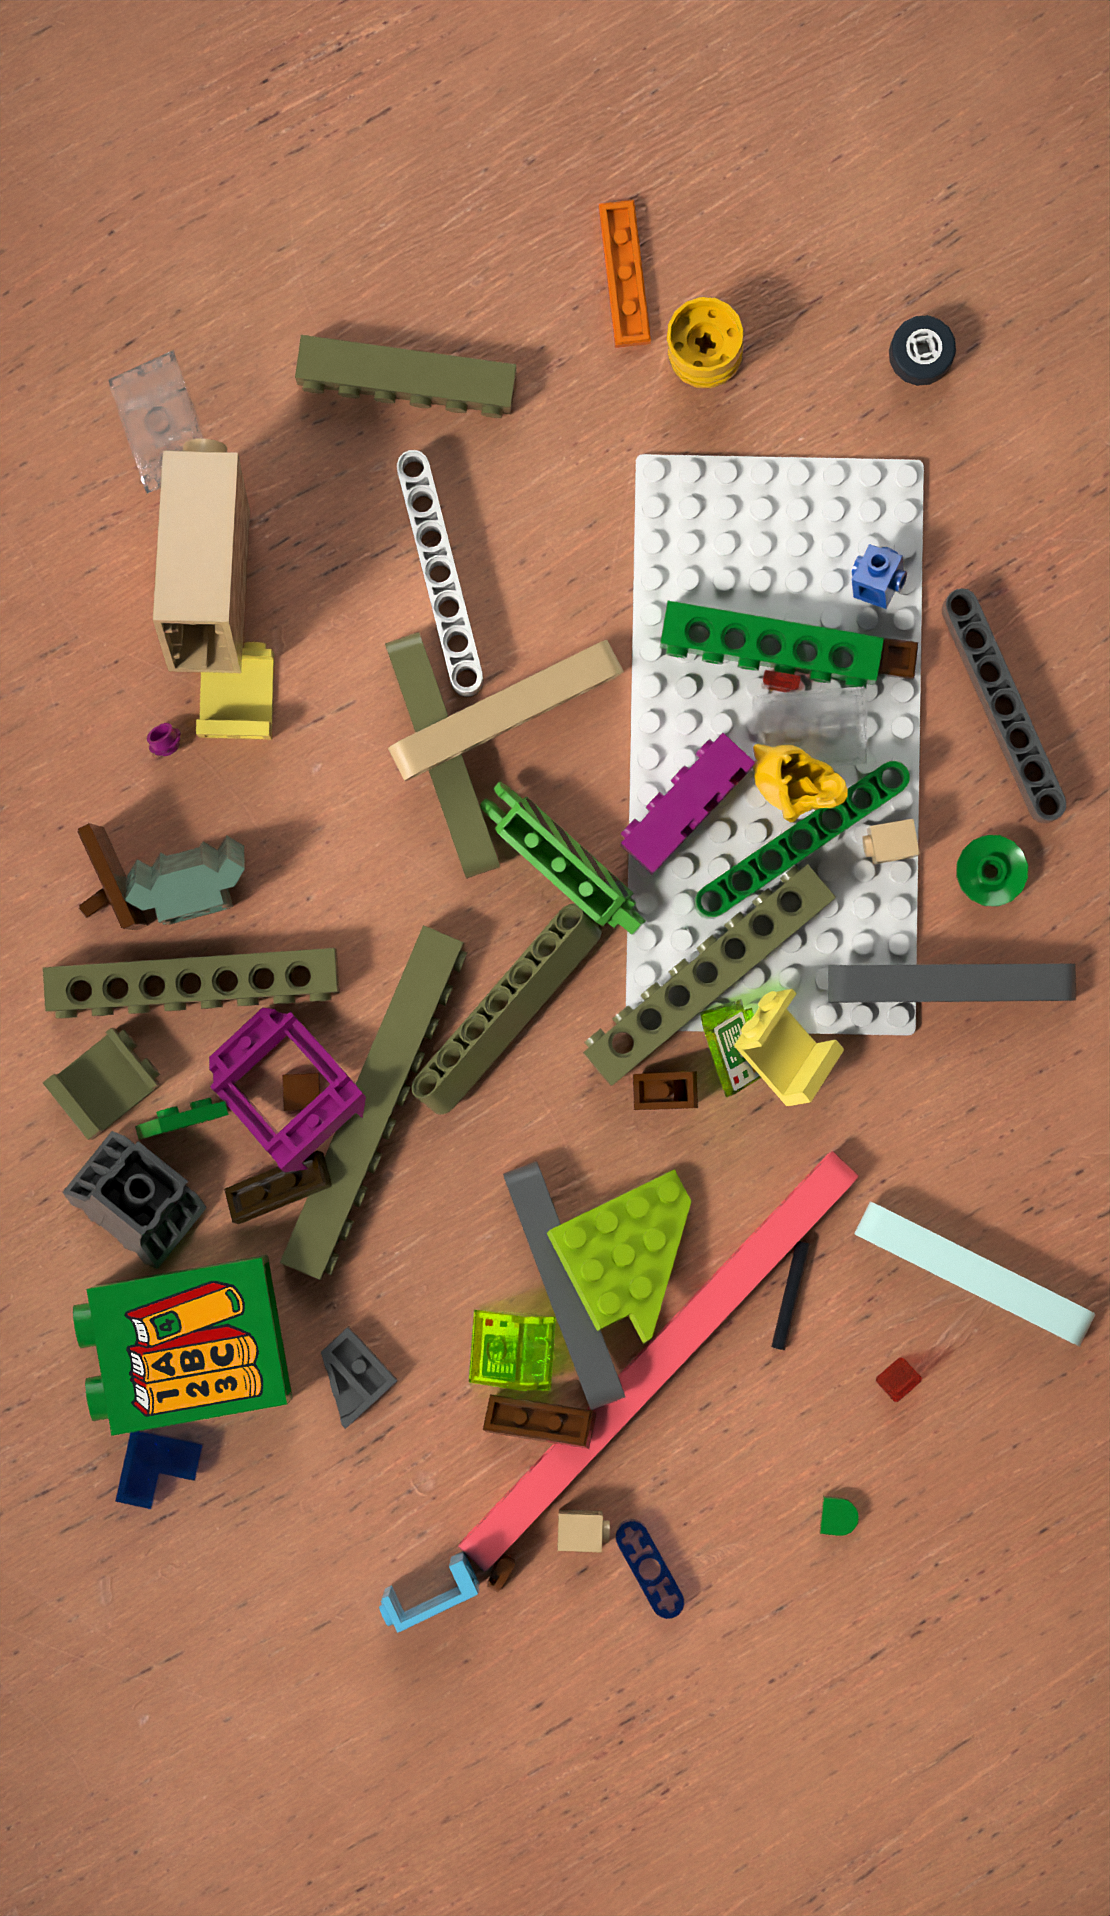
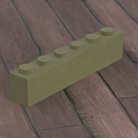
[295,335,517,418]

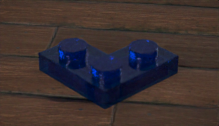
[115,1430,204,1509]

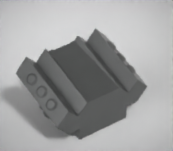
[62,1131,207,1269]

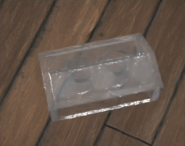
[752,686,867,766]

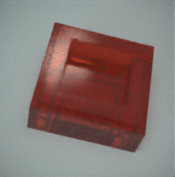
[760,670,801,694]

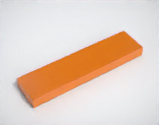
[598,200,651,348]

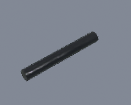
[771,1241,811,1350]

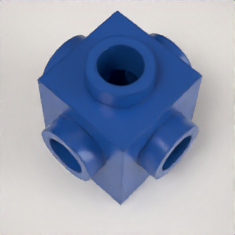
[851,544,907,609]

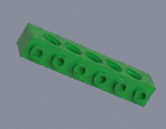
[659,600,884,689]

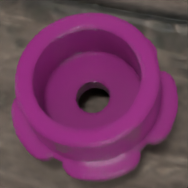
[147,723,181,756]

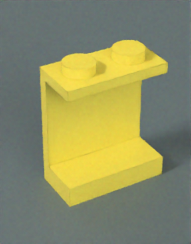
[196,642,274,740]
[734,989,844,1106]

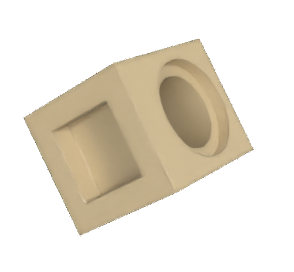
[862,819,920,865]
[557,1509,610,1552]

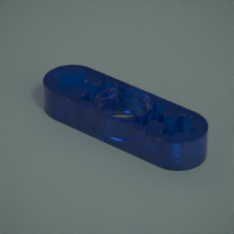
[615,1519,684,1619]

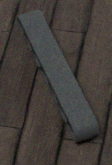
[941,588,1066,823]
[828,964,1076,1003]
[503,1161,626,1410]

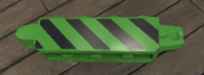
[479,782,646,935]

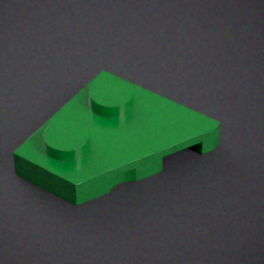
[135,1097,229,1140]

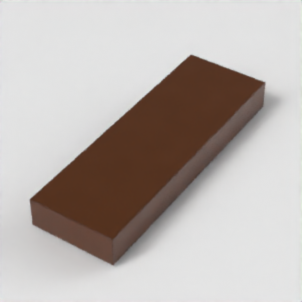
[483,1394,596,1449]

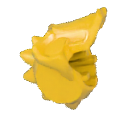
[752,744,848,823]

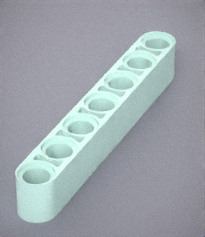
[854,1201,1096,1347]

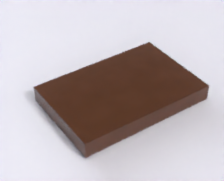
[77,823,148,930]

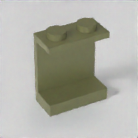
[43,1028,161,1140]

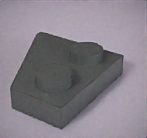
[321,1326,398,1429]

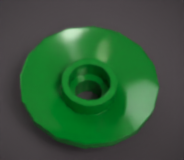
[956,835,1028,907]

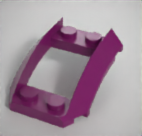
[209,1007,366,1172]

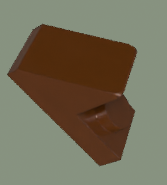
[633,1071,698,1110]

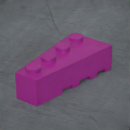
[620,733,755,875]

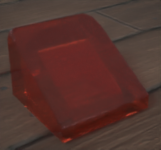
[875,1357,922,1402]

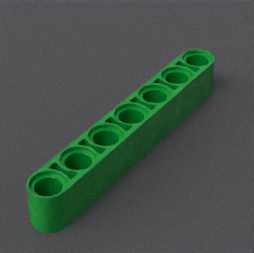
[694,761,910,919]

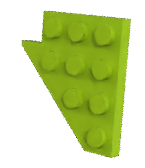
[547,1169,692,1343]

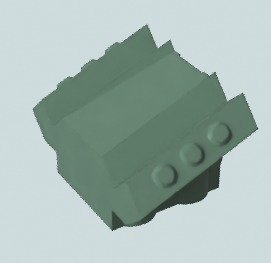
[125,835,245,925]

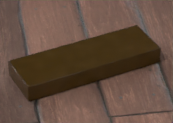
[224,1150,332,1225]

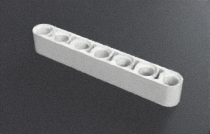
[397,450,483,697]

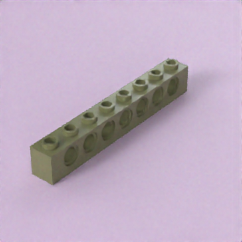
[583,864,836,1086]
[43,948,340,1019]

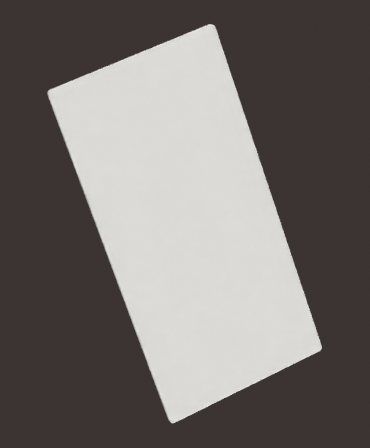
[626,454,924,1036]

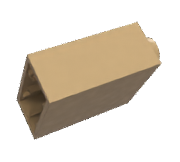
[153,439,250,673]

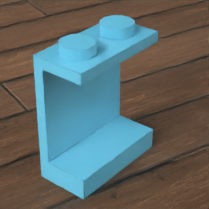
[379,1551,480,1633]

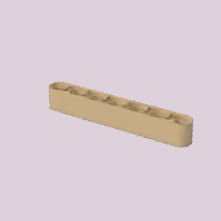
[388,640,624,781]

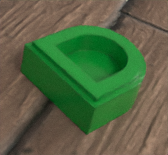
[819,1496,859,1536]

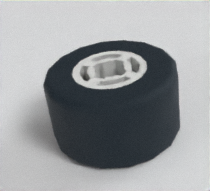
[889,315,956,386]

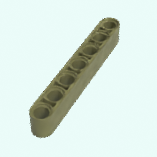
[385,632,500,879]
[412,904,602,1115]

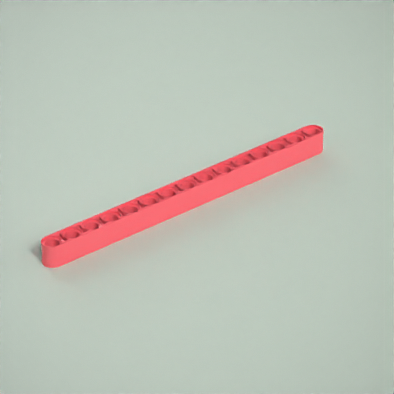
[458,1151,859,1572]

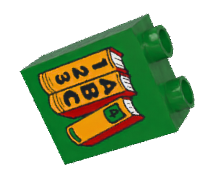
[73,1255,293,1436]

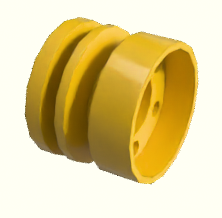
[667,297,743,388]

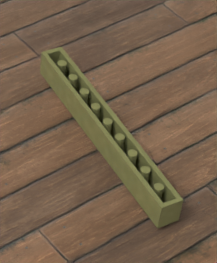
[280,925,468,1280]

